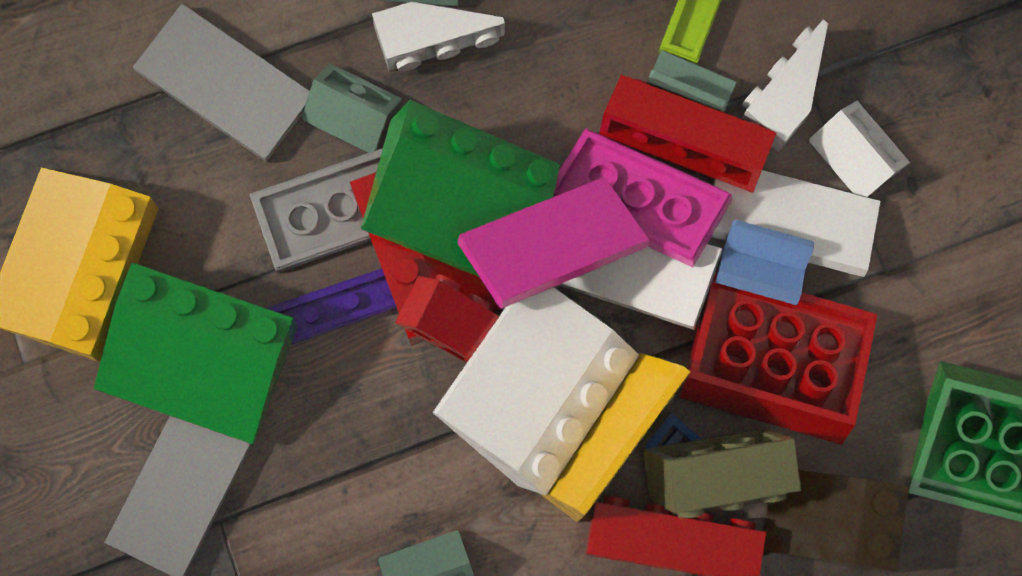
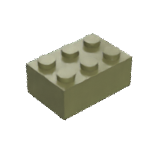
[643,428,801,518]

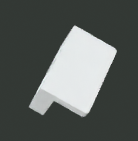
[810,101,910,197]

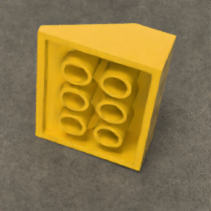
[0,168,159,362]
[539,353,690,522]

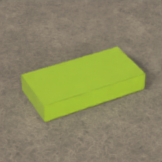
[658,0,721,65]

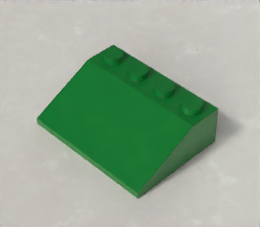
[361,100,560,277]
[93,263,298,445]
[908,361,1022,522]

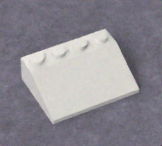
[433,287,639,496]

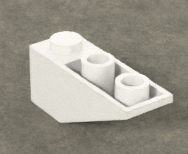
[372,2,505,72]
[742,20,828,152]

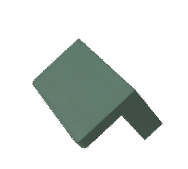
[647,50,736,113]
[302,63,402,153]
[378,531,474,576]

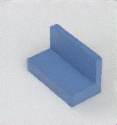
[715,220,814,305]

